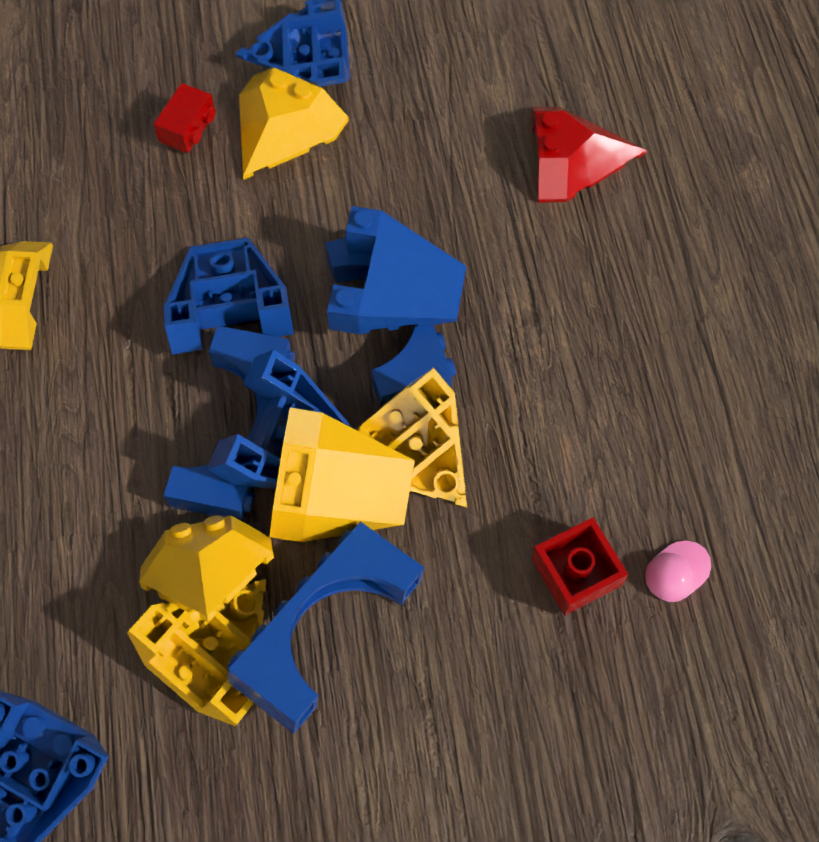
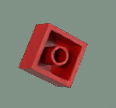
[531,517,629,616]

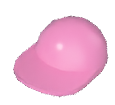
[644,541,711,602]

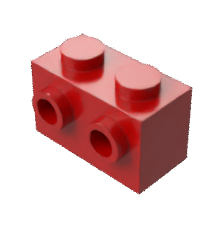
[153,83,216,153]

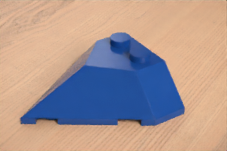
[235,0,351,87]

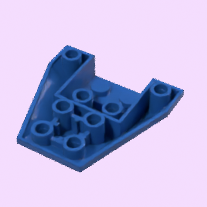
[0,691,109,842]

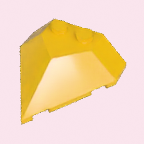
[239,67,349,180]
[355,367,467,508]
[139,515,274,622]
[127,579,266,726]

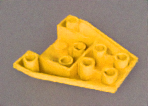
[0,241,53,350]
[269,407,415,542]

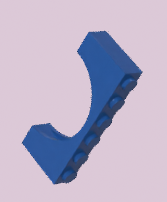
[325,237,456,407]
[163,326,295,522]
[227,521,425,734]

